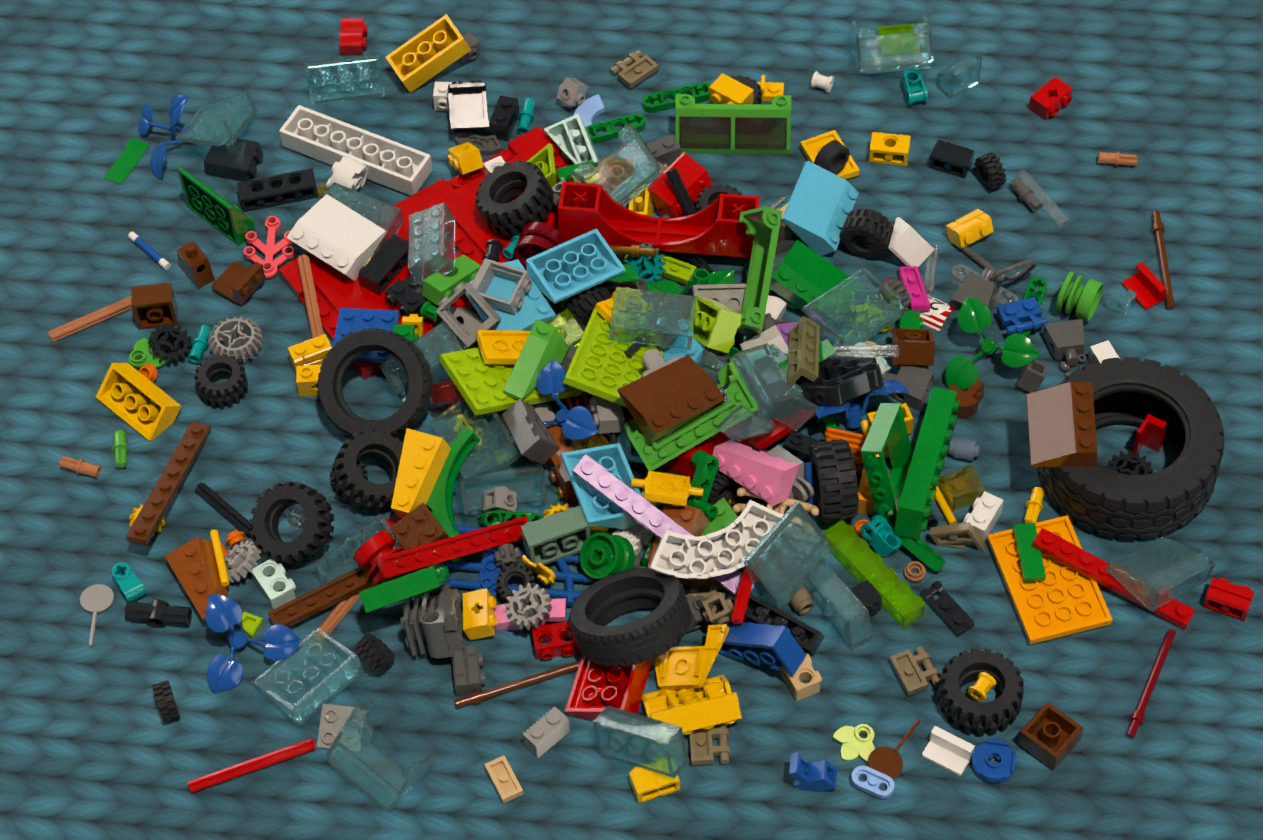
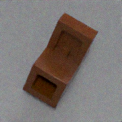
[948,379,984,418]

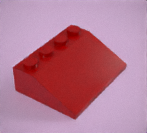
[565,655,653,726]

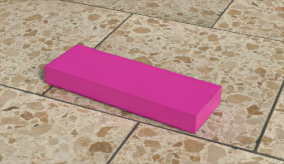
[897,266,931,311]

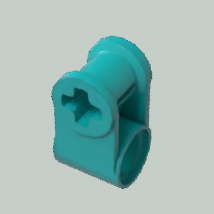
[903,69,928,106]
[860,514,901,557]
[111,562,147,603]

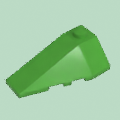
[503,319,569,400]

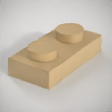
[484,755,524,804]

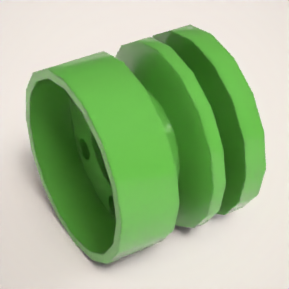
[1056,271,1104,322]

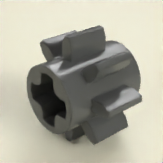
[495,544,521,569]

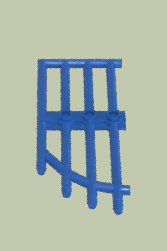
[408,525,593,607]

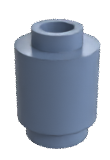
[949,437,980,461]

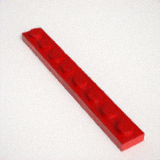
[376,516,528,579]
[1031,528,1195,630]

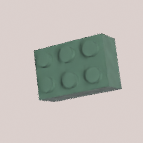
[521,506,591,565]

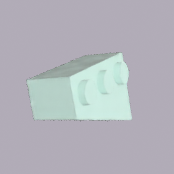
[544,113,600,172]

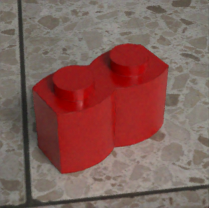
[339,18,368,55]

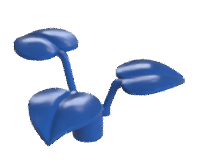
[138,95,194,179]
[536,360,599,440]
[815,380,909,428]
[205,594,301,693]

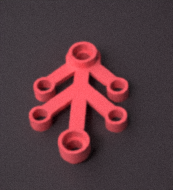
[243,216,295,279]

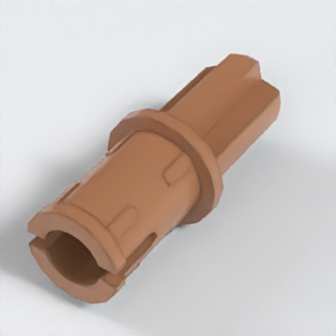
[1098,151,1138,167]
[59,456,101,478]

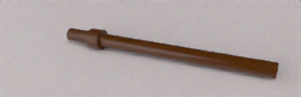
[1152,211,1175,310]
[454,661,579,708]

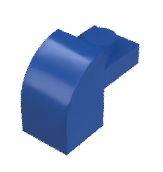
[788,752,837,792]

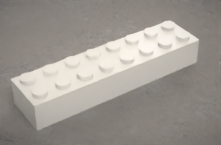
[279,105,433,196]

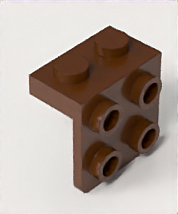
[212,262,266,306]

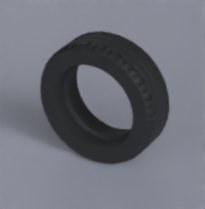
[317,328,433,438]
[569,567,691,667]

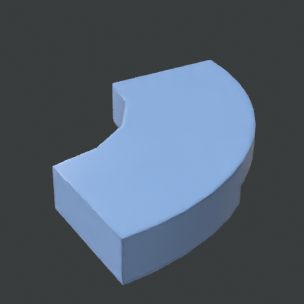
[573,94,605,126]

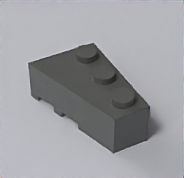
[502,399,560,465]

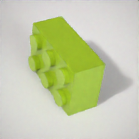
[684,295,742,354]

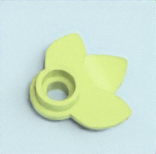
[833,724,875,761]

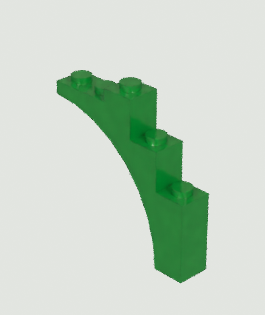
[426,427,480,564]

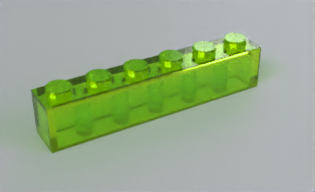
[822,520,925,630]

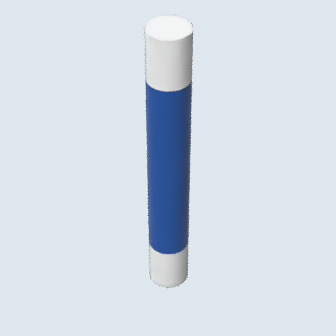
[128,231,171,270]

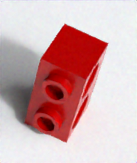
[532,621,579,660]

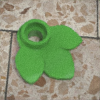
[129,338,166,368]

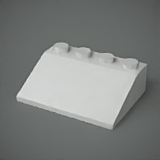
[287,194,387,281]

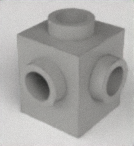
[556,77,589,108]
[483,486,517,512]

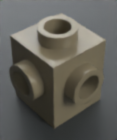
[702,593,734,625]

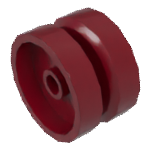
[514,222,563,267]

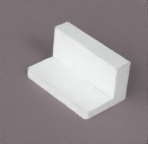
[922,726,975,776]

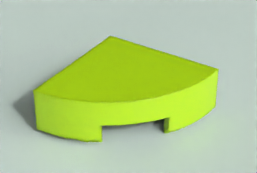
[242,612,264,639]

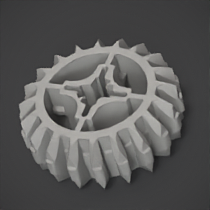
[208,315,263,364]

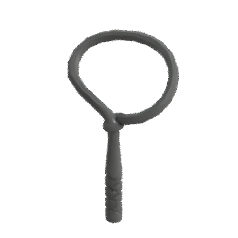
[962,246,1038,282]

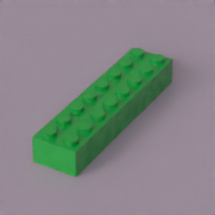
[894,386,960,540]

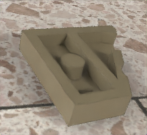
[930,522,985,552]

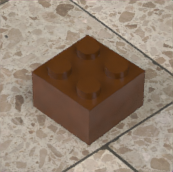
[131,283,178,330]
[890,328,935,368]
[389,503,450,550]
[1018,702,1083,770]

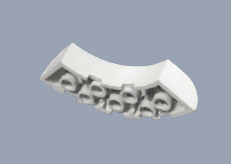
[649,500,789,579]

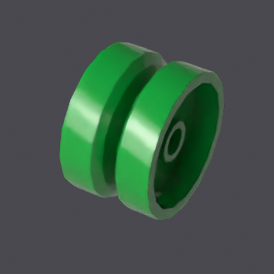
[580,532,635,579]

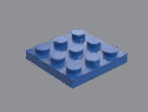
[333,308,400,364]

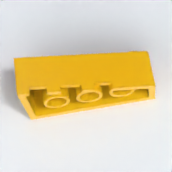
[391,428,451,518]

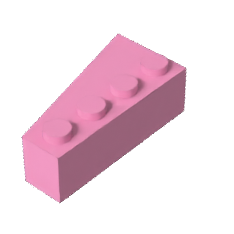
[712,440,800,506]

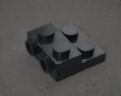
[384,272,434,317]

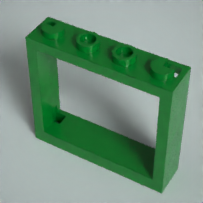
[861,403,913,517]
[359,562,451,613]

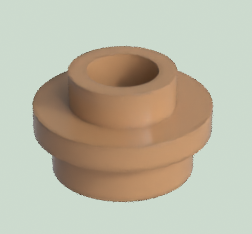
[904,561,926,582]

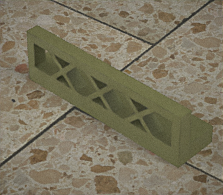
[787,316,820,385]

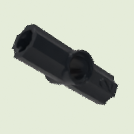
[124,600,192,628]

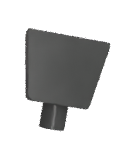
[951,268,998,311]
[1043,319,1085,366]
[883,365,934,412]

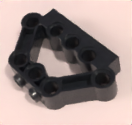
[789,357,884,406]

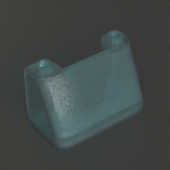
[572,124,661,206]

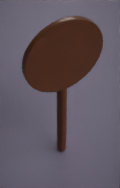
[867,719,921,779]

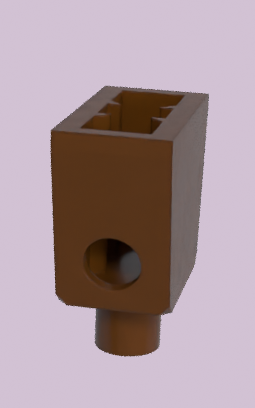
[177,242,215,290]

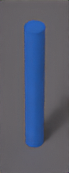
[804,462,818,525]

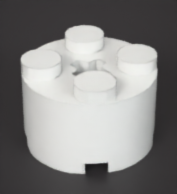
[326,155,369,201]

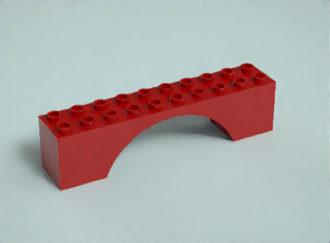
[558,182,760,258]

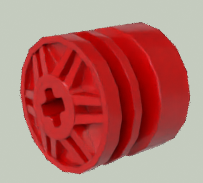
[353,530,403,586]

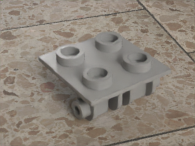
[317,703,367,752]

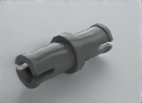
[1009,177,1043,213]

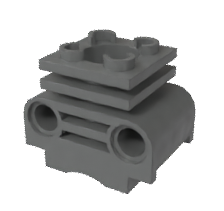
[401,583,464,658]

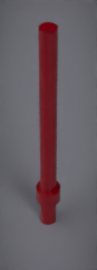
[1126,629,1176,739]

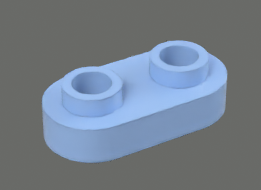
[852,766,894,799]

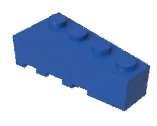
[719,621,806,675]

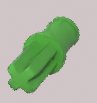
[112,430,129,468]

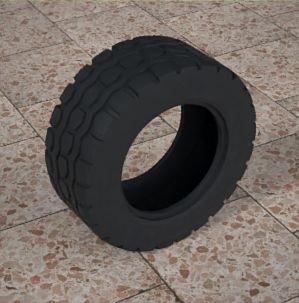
[1036,357,1225,542]

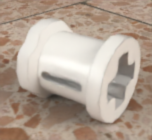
[811,71,834,93]

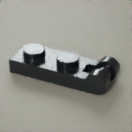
[920,581,975,637]

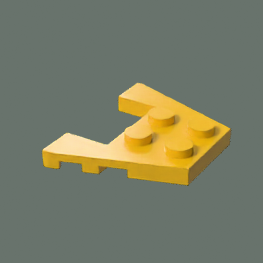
[654,624,730,690]

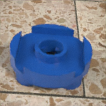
[971,739,1017,783]

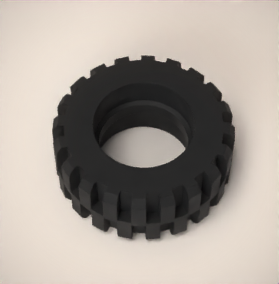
[475,161,554,236]
[332,429,403,513]
[809,439,859,522]
[249,481,335,565]
[938,648,1024,736]

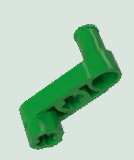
[687,450,719,519]
[477,510,543,527]

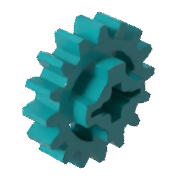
[624,243,666,282]

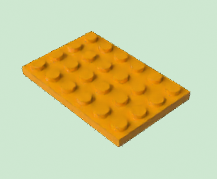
[987,515,1113,645]

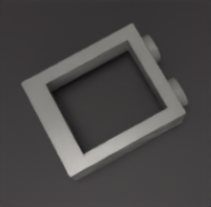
[469,258,532,315]
[436,282,502,347]

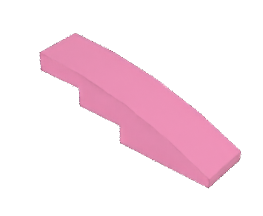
[494,598,566,630]

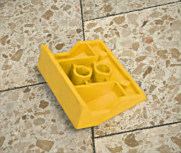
[641,675,742,740]

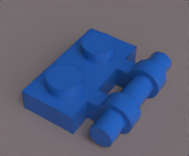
[997,297,1047,334]

